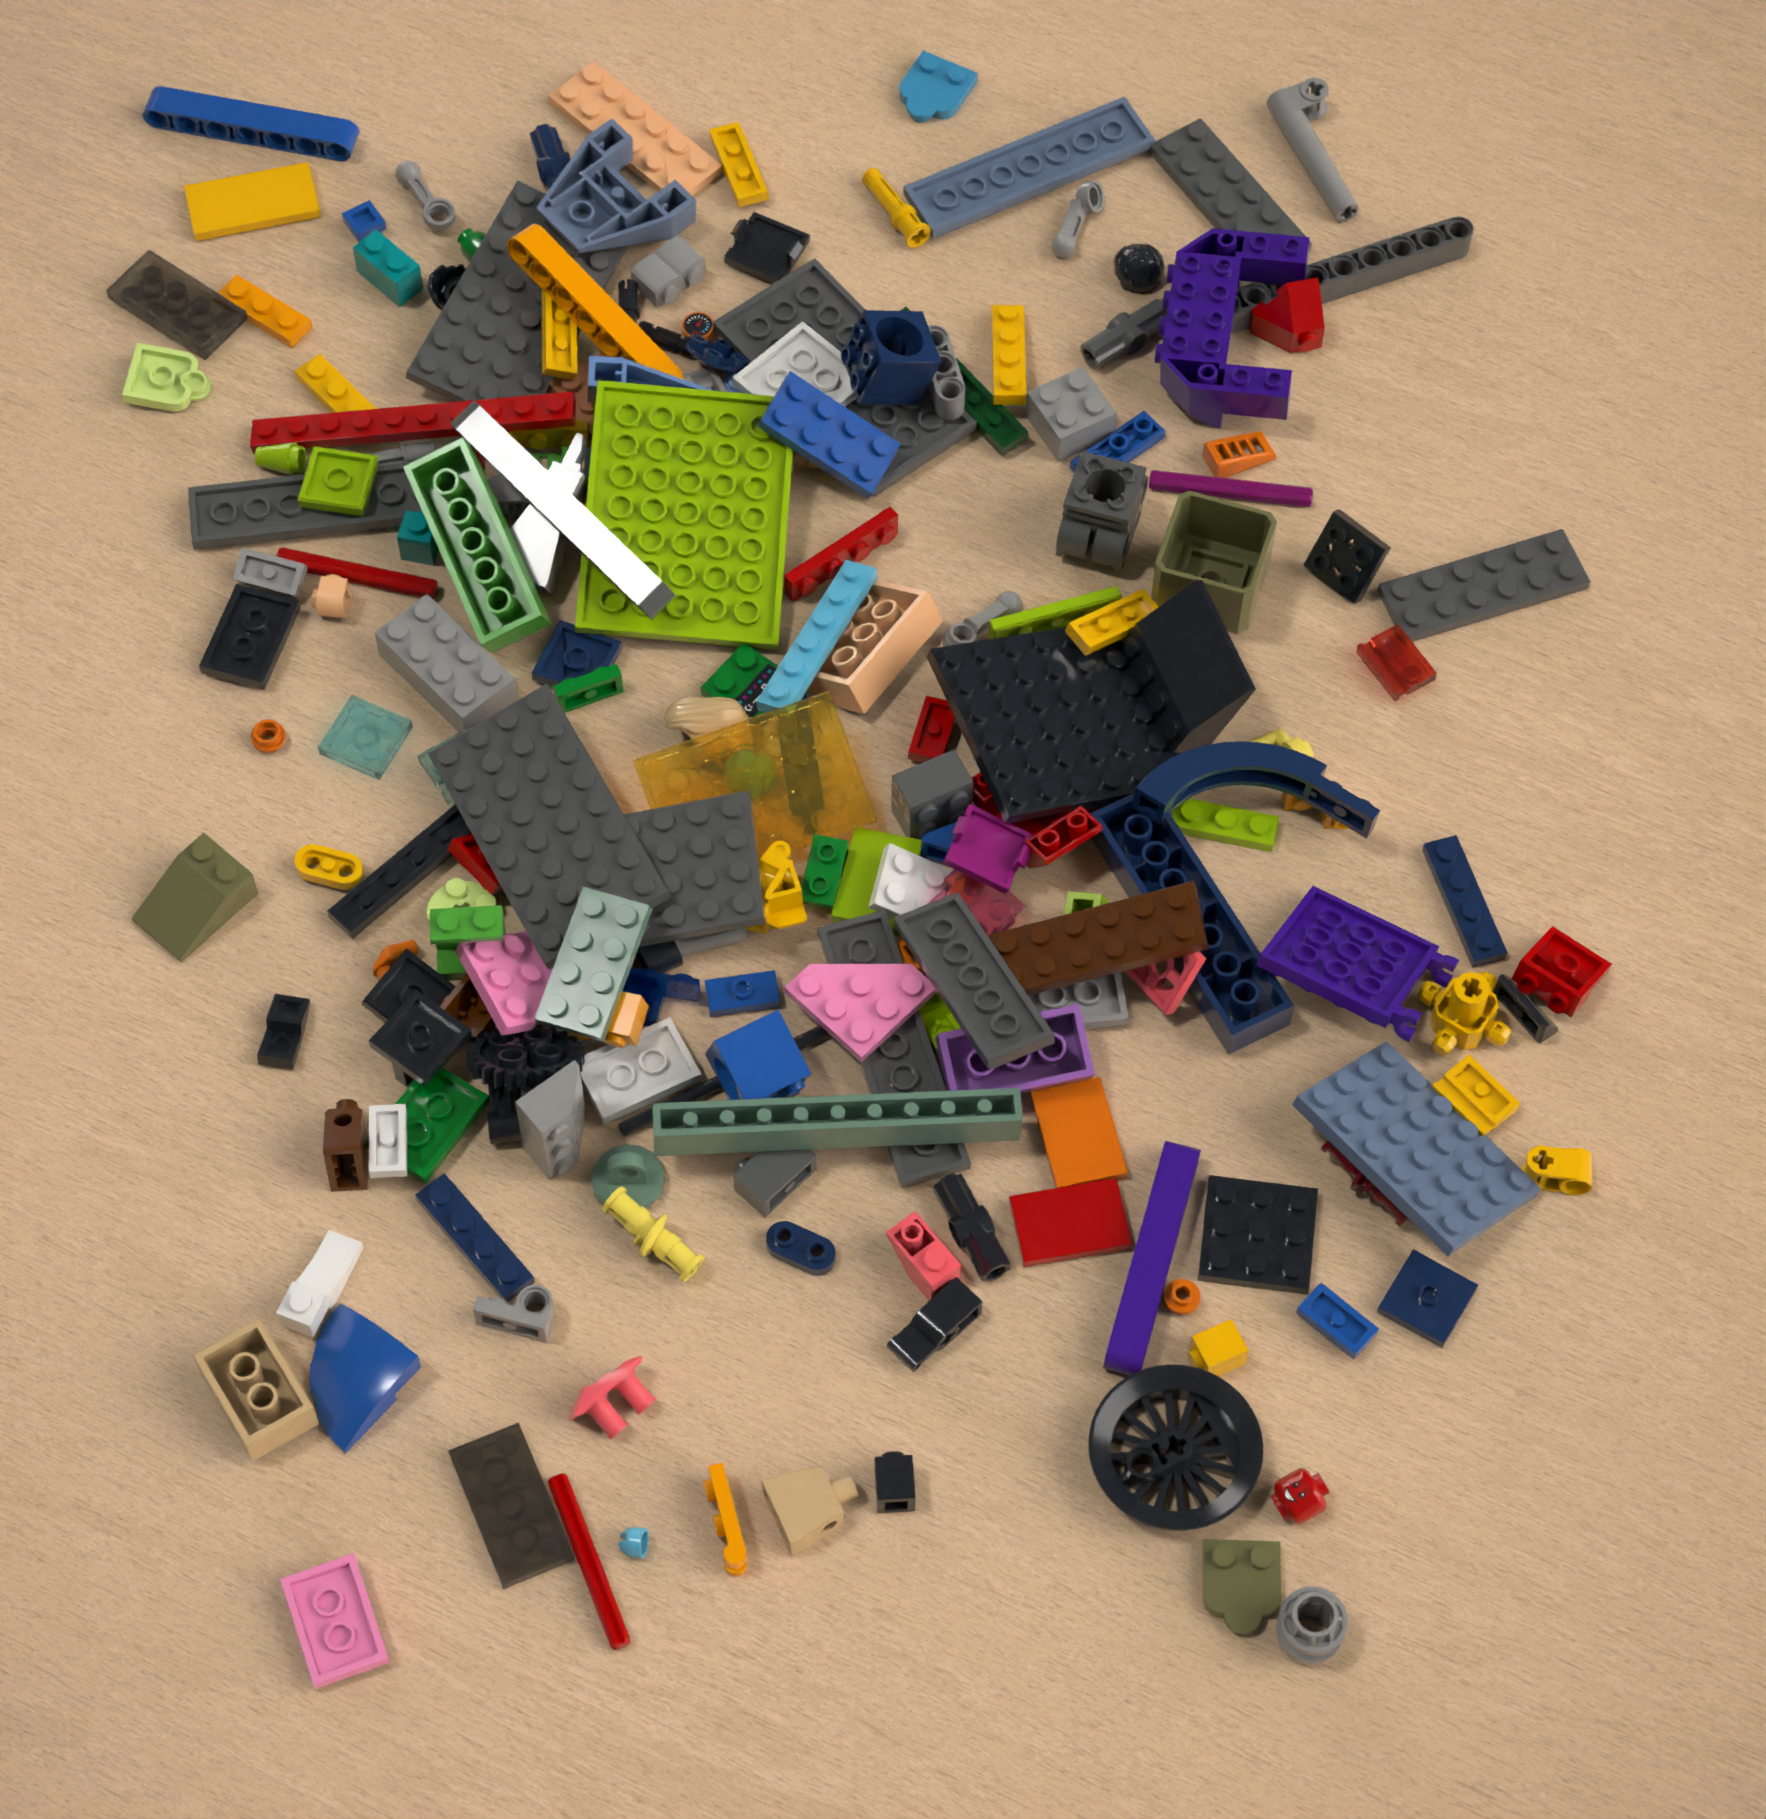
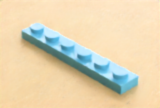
[756,560,877,719]

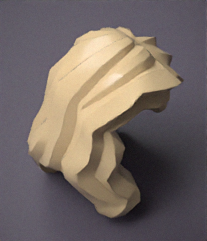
[664,697,753,767]

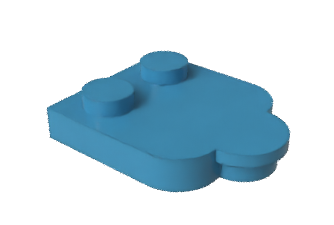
[900,51,978,122]

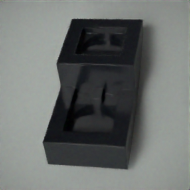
[257,994,310,1070]

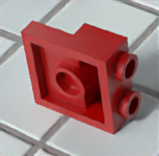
[1511,926,1612,1017]

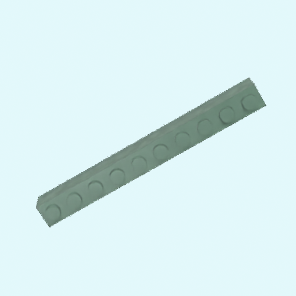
[652,1088,1023,1156]

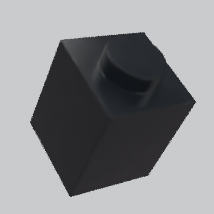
[874,1451,916,1513]

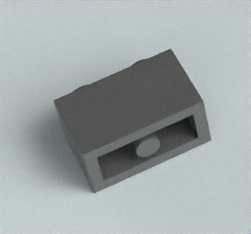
[733,1150,816,1217]

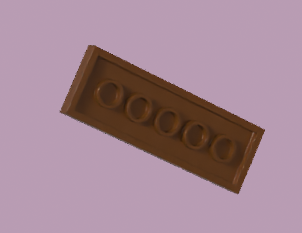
[988,881,1208,996]

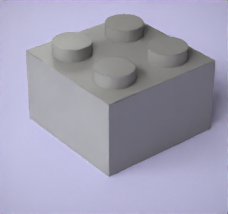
[1025,366,1117,462]

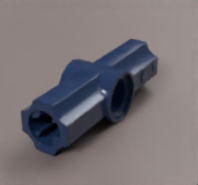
[530,124,571,190]

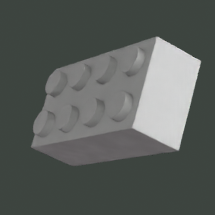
[375,594,518,734]

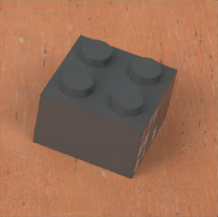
[891,749,974,840]

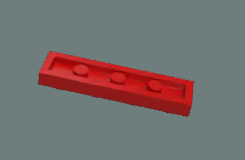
[784,507,898,602]

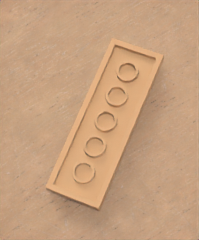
[548,61,723,196]

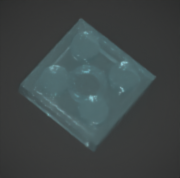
[318,695,413,780]

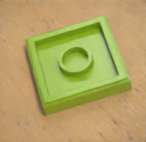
[297,446,379,516]

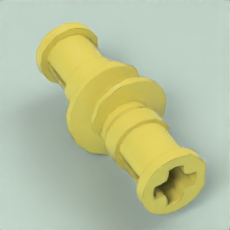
[601,1186,705,1283]

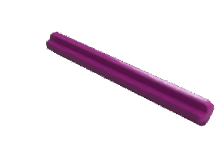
[1149,470,1313,507]

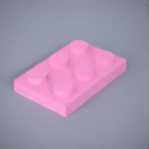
[280,1553,390,1689]

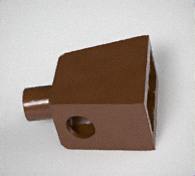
[323,1099,368,1192]

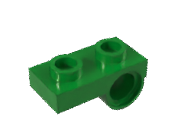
[801,834,849,910]

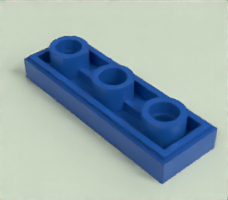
[1070,411,1166,472]

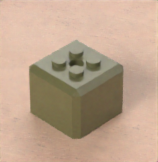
[1151,490,1277,634]

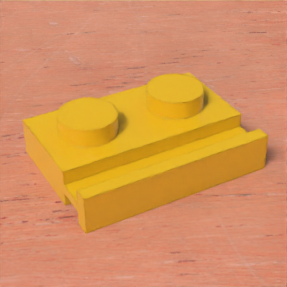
[1431,1054,1520,1137]

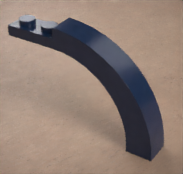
[1131,741,1380,839]

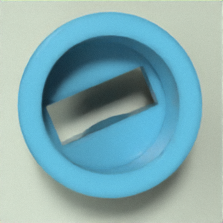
[619,1527,649,1559]

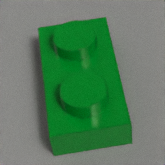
[553,664,623,713]

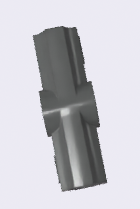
[1080,298,1167,369]

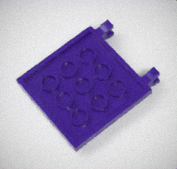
[1256,886,1459,1042]

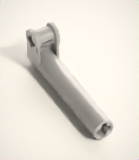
[1266,78,1359,222]

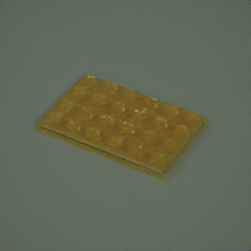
[633,691,877,860]

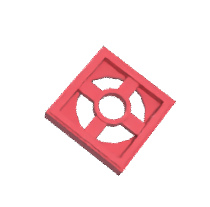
[1125,951,1206,1015]

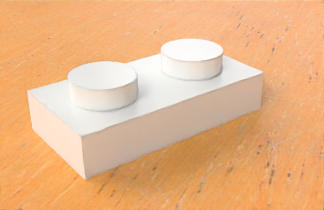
[369,1104,407,1178]

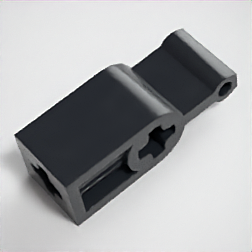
[887,1277,982,1372]

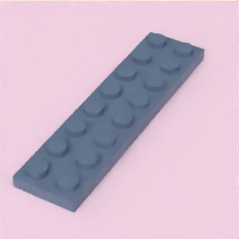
[903,96,1155,239]

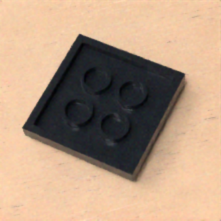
[1197,1175,1318,1295]

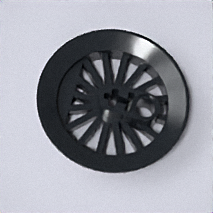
[1088,1365,1263,1531]

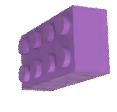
[935,1004,1095,1094]

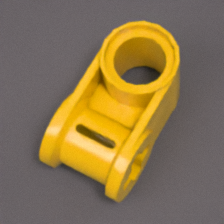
[1521,1145,1592,1195]

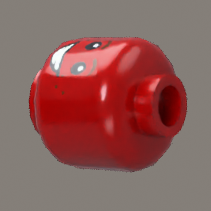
[1270,1468,1330,1525]

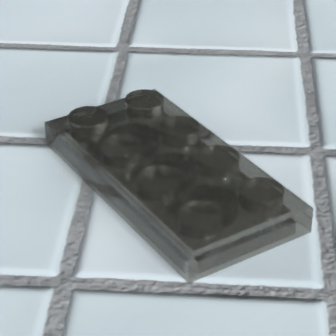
[106,249,248,360]
[448,1422,574,1589]

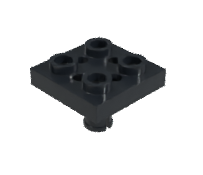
[1303,509,1391,604]

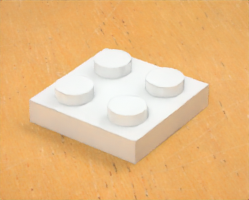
[868,843,951,919]

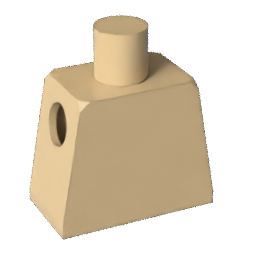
[762,1466,858,1557]

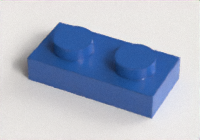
[1296,1283,1379,1360]

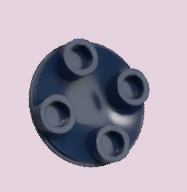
[685,334,749,372]

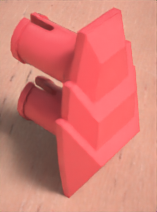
[568,1356,656,1439]

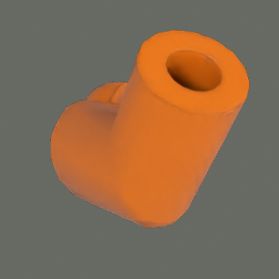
[373,939,418,981]

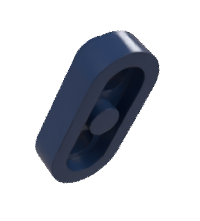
[766,1221,836,1276]

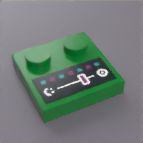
[700,644,778,731]

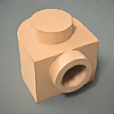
[311,574,353,618]

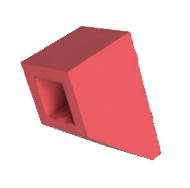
[886,1211,961,1301]

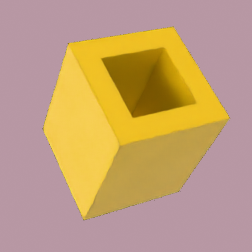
[1187,1319,1249,1376]

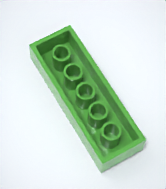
[403,437,552,654]

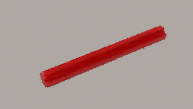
[276,547,438,599]
[548,1473,630,1650]

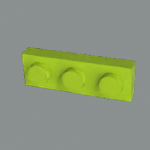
[1172,798,1279,852]

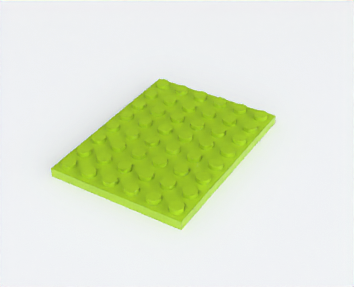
[575,380,793,650]

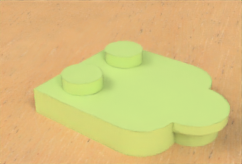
[122,342,211,412]

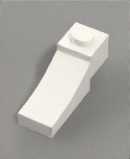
[276,1230,364,1338]

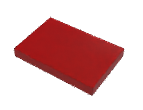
[1009,1178,1132,1267]

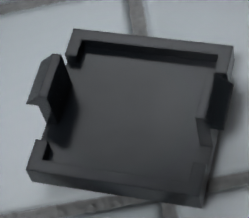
[724,212,810,283]

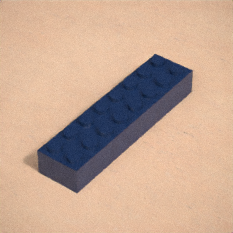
[1091,793,1294,1055]

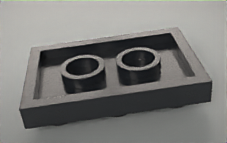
[199,584,301,690]

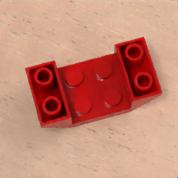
[971,772,1103,869]

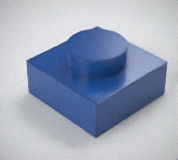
[342,200,386,243]

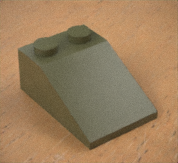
[132,832,258,963]

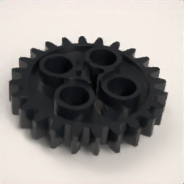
[466,1025,584,1092]

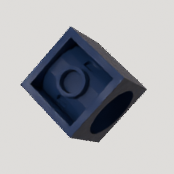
[841,310,942,405]

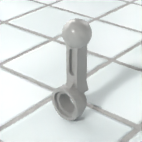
[395,161,455,231]
[1051,181,1105,258]
[943,591,1022,646]

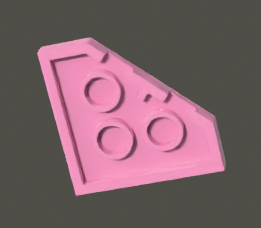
[455,931,553,1036]
[784,964,937,1063]

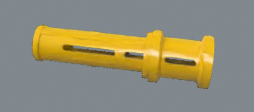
[861,167,931,248]

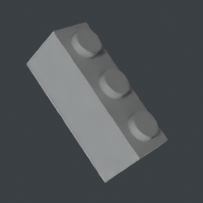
[515,1060,586,1180]

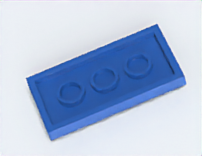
[757,371,901,499]

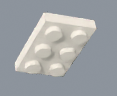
[580,1017,702,1124]

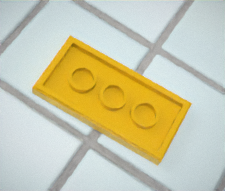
[184,162,321,241]

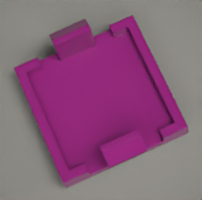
[942,804,1032,894]

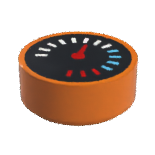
[682,312,714,342]

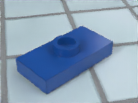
[705,970,780,1017]

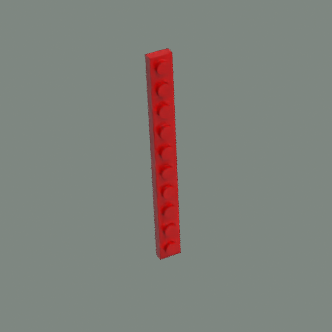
[250,391,577,454]

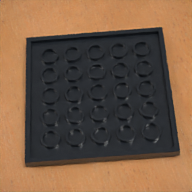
[927,627,1177,824]

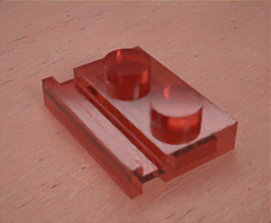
[1356,624,1437,701]

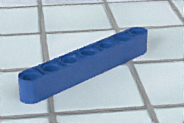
[143,86,360,162]

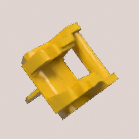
[745,841,807,935]

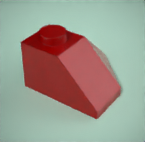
[1249,277,1325,353]

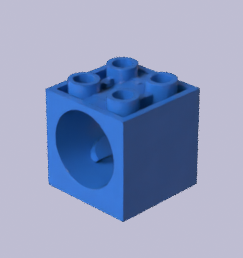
[705,1009,811,1100]

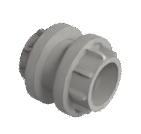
[1276,1586,1348,1664]

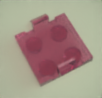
[928,869,1026,936]

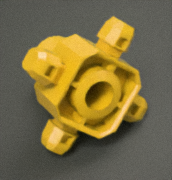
[1417,971,1512,1056]

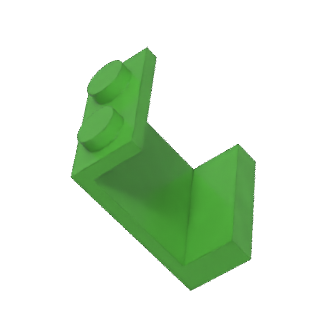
[430,905,507,980]

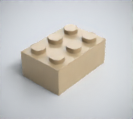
[193,1318,319,1462]

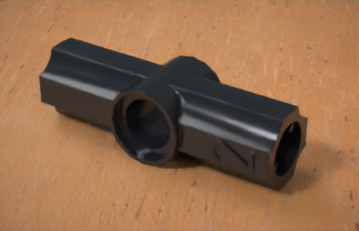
[933,1173,1011,1282]

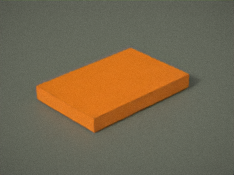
[1030,1077,1128,1188]

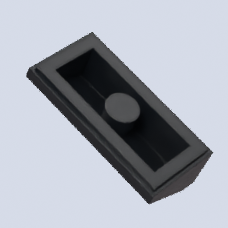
[1493,974,1559,1044]

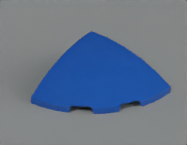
[309,1303,421,1454]

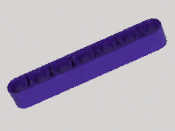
[1103,1141,1201,1376]

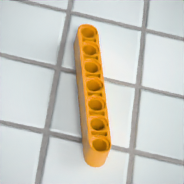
[507,224,684,380]

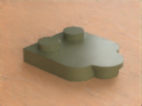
[1202,1539,1281,1635]

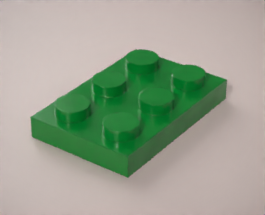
[365,1068,489,1184]

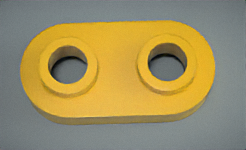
[294,844,364,890]

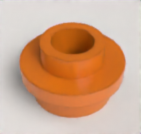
[251,719,286,753]
[1163,1279,1201,1315]

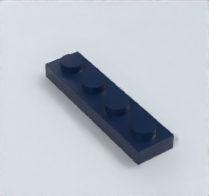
[1422,835,1507,968]
[415,1173,535,1302]

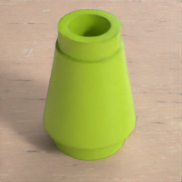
[255,442,307,475]

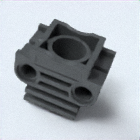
[1056,451,1148,572]

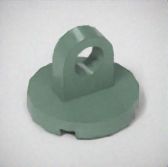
[591,1144,665,1210]

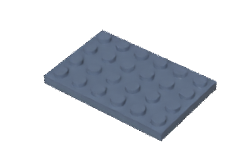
[1292,1041,1541,1257]

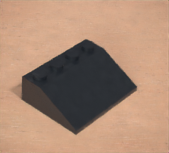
[1121,580,1256,753]

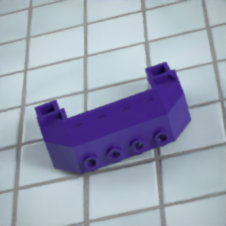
[1155,228,1310,429]

